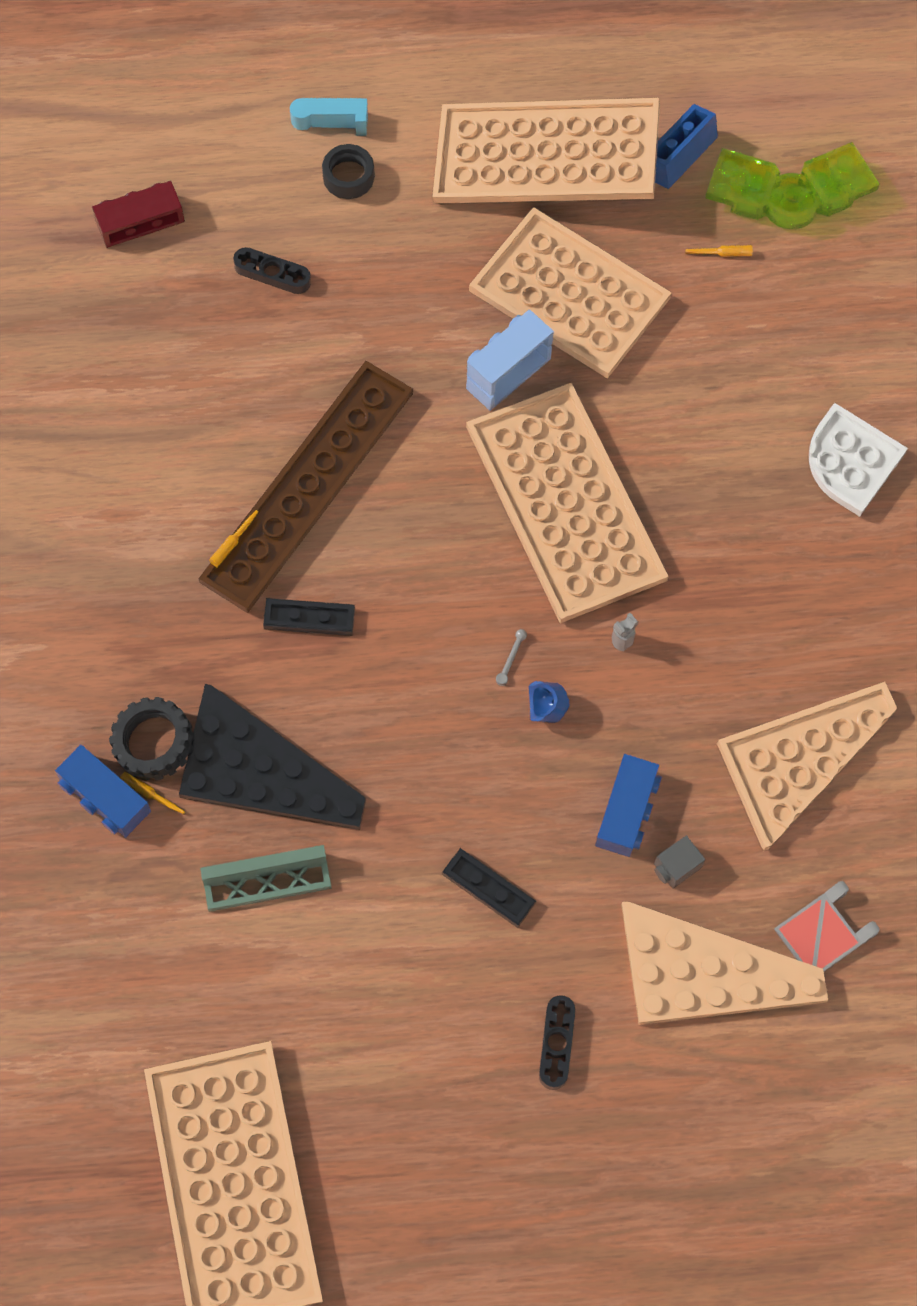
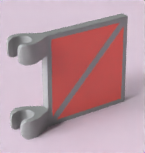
[774,881,880,972]

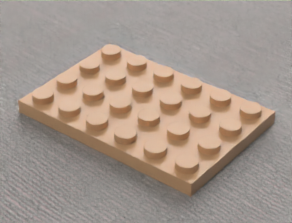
[469,207,671,379]

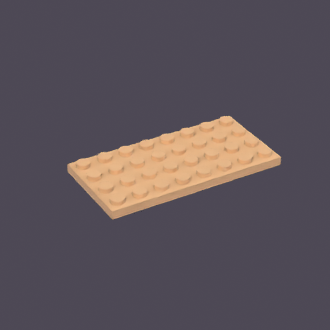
[432,98,660,203]
[466,383,669,623]
[144,1041,323,1306]

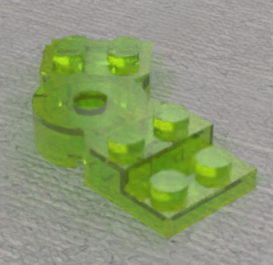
[705,142,880,229]

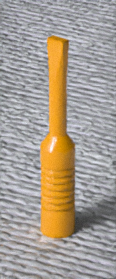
[685,245,753,257]
[209,510,258,567]
[120,772,185,815]

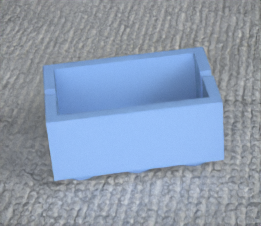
[466,309,554,411]

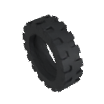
[109,697,194,781]

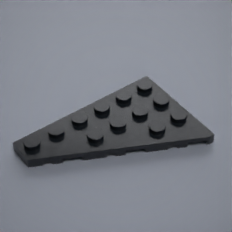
[179,684,366,830]

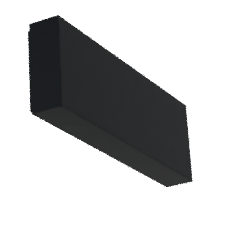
[263,598,355,636]
[442,848,536,928]

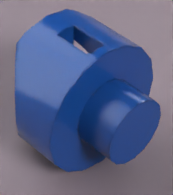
[528,681,570,723]

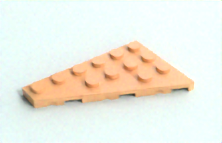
[717,682,897,851]
[621,902,828,1025]

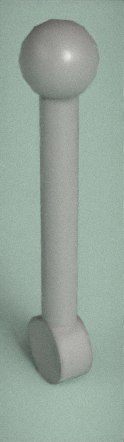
[496,629,527,686]

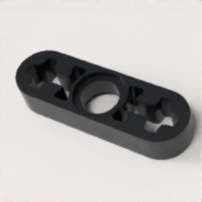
[233,247,311,294]
[539,995,576,1090]

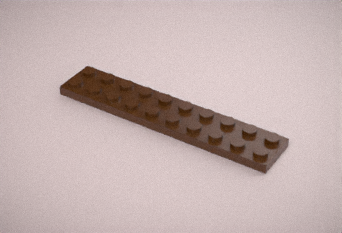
[198,361,413,613]

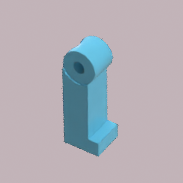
[290,98,368,136]

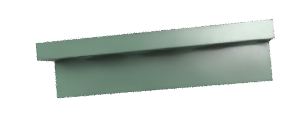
[200,845,332,912]

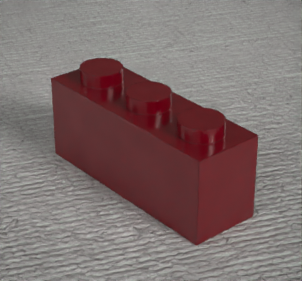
[92,180,185,248]

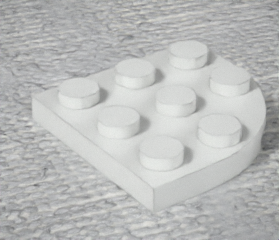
[809,403,908,517]

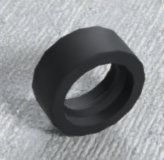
[322,144,375,199]

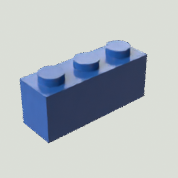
[655,104,718,189]
[55,744,151,838]
[595,754,662,857]

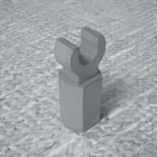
[612,613,639,651]

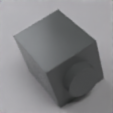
[654,835,706,889]

